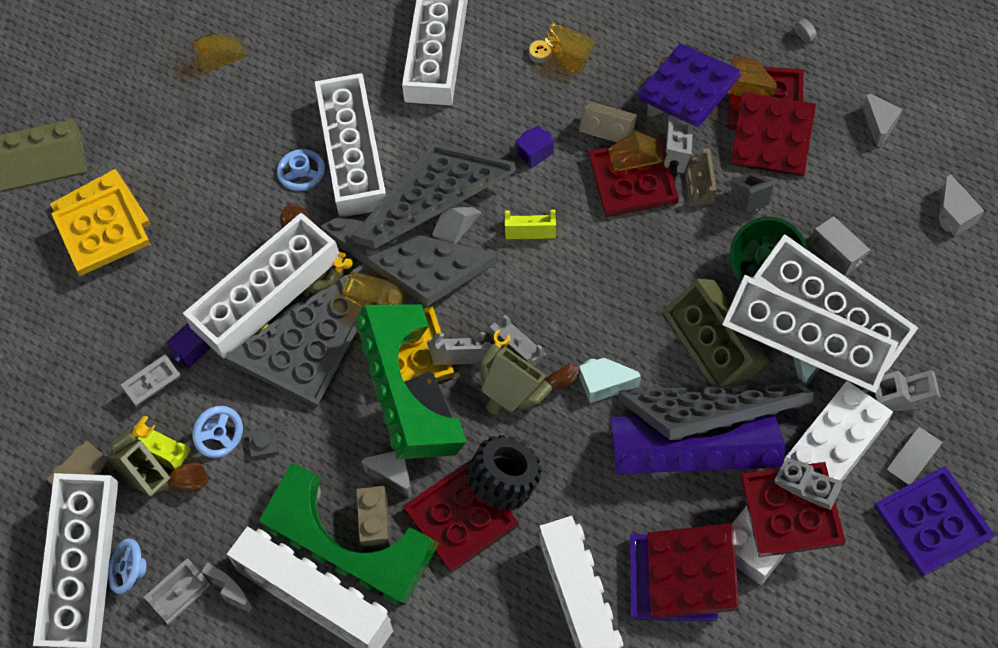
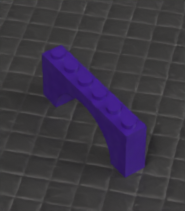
[611,414,785,474]

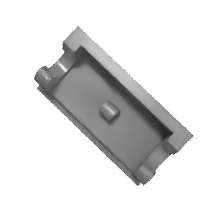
[664,115,693,173]
[808,217,870,276]
[490,315,546,366]
[427,332,491,365]
[121,355,181,408]
[144,558,211,625]

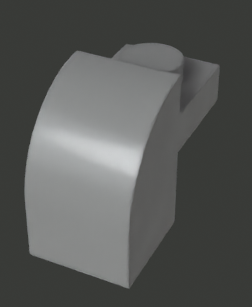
[875,370,941,411]

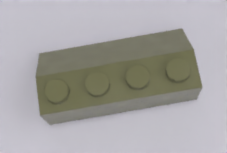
[0,119,87,192]
[663,279,770,387]

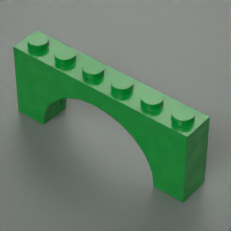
[355,304,466,459]
[259,462,439,605]

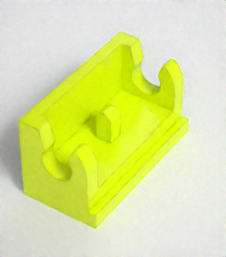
[505,210,556,239]
[138,424,191,470]

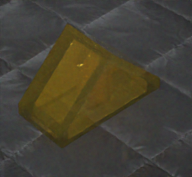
[609,130,663,172]

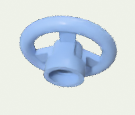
[277,149,325,191]
[192,406,243,458]
[108,538,146,594]

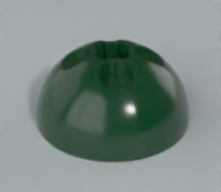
[729,217,807,282]

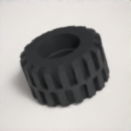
[466,435,542,511]

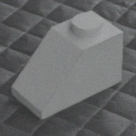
[938,175,984,237]

